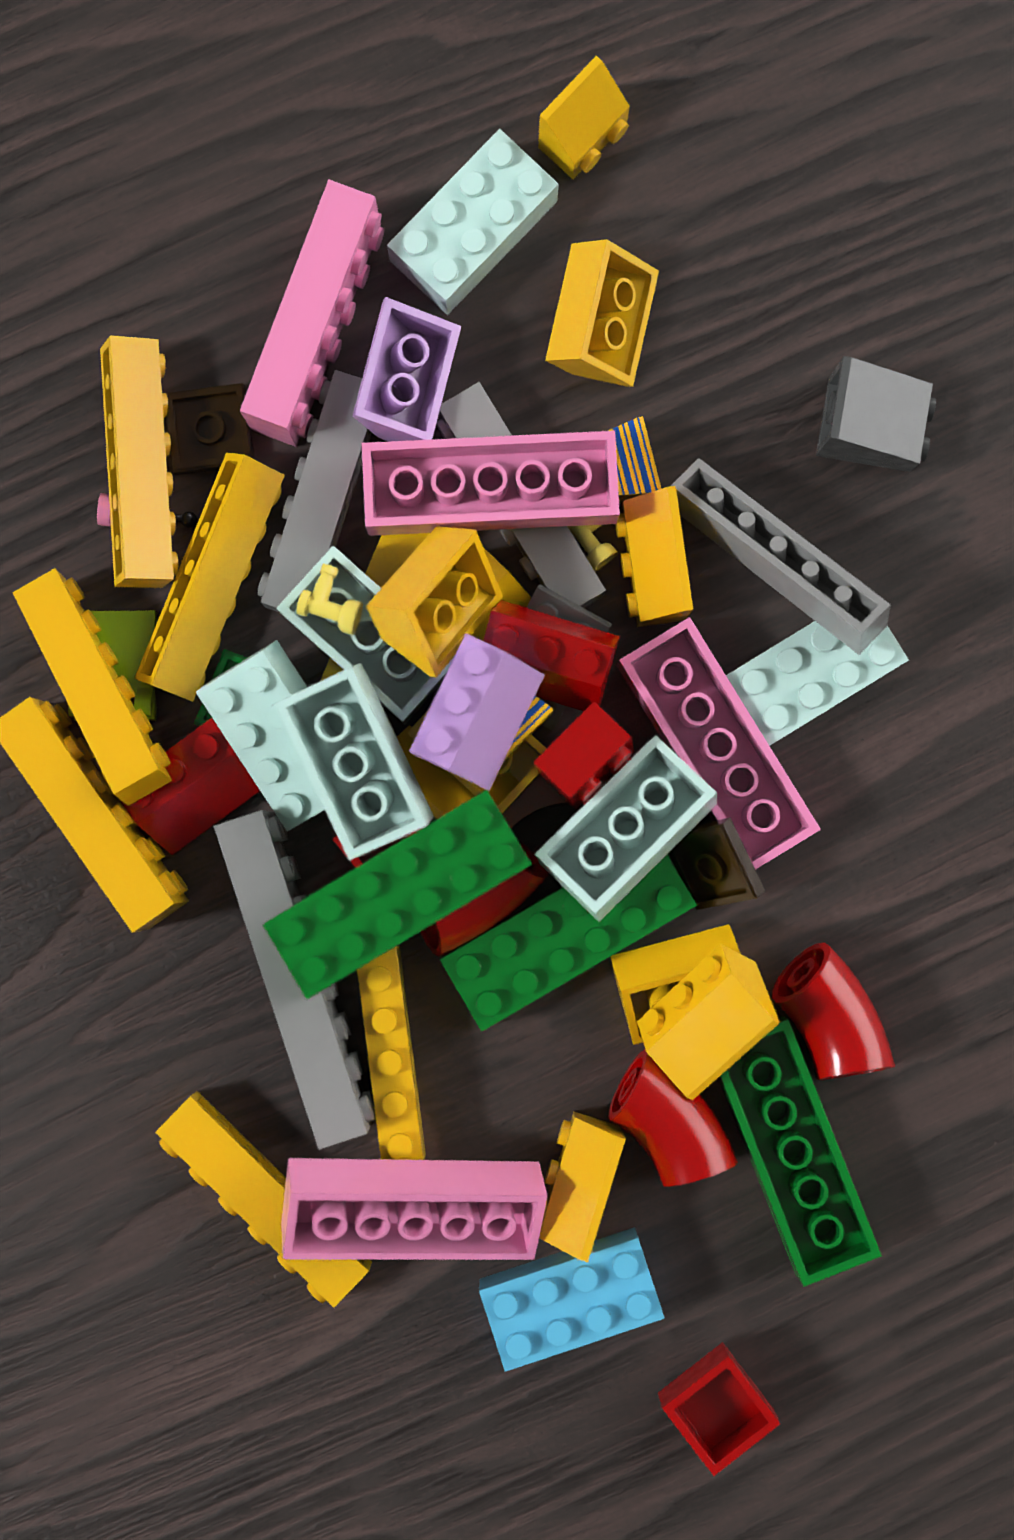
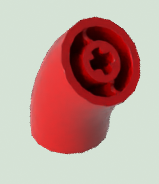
[420,838,548,957]
[772,943,895,1081]
[608,1050,738,1187]

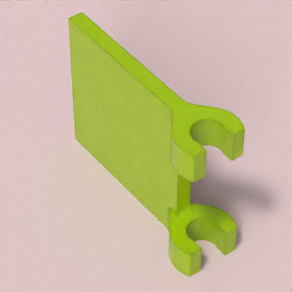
[68,610,157,722]

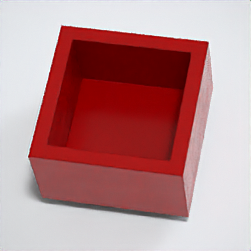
[533,702,634,810]
[658,1342,780,1476]

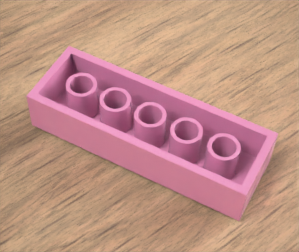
[240,179,384,447]
[362,431,619,536]
[616,617,821,870]
[281,1158,547,1260]

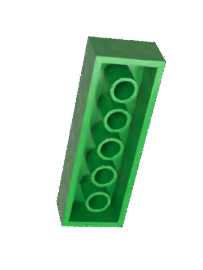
[262,790,532,1000]
[440,855,697,1032]
[718,1015,882,1287]

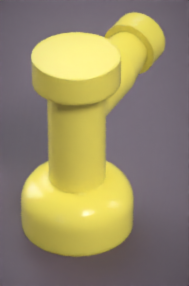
[567,525,618,572]
[296,564,363,635]

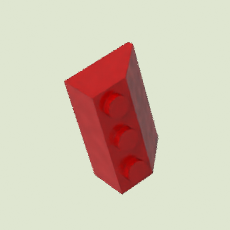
[483,600,620,711]
[118,718,261,855]

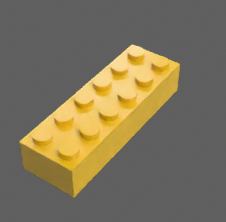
[0,697,189,933]

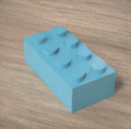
[479,1227,665,1372]

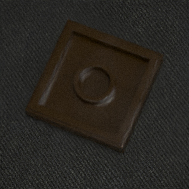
[166,383,255,475]
[669,818,765,910]

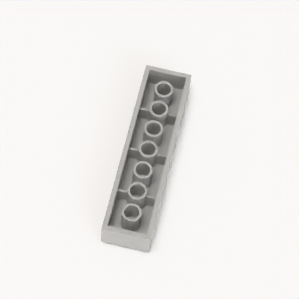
[214,810,375,1150]

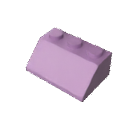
[352,297,461,442]
[409,634,544,791]

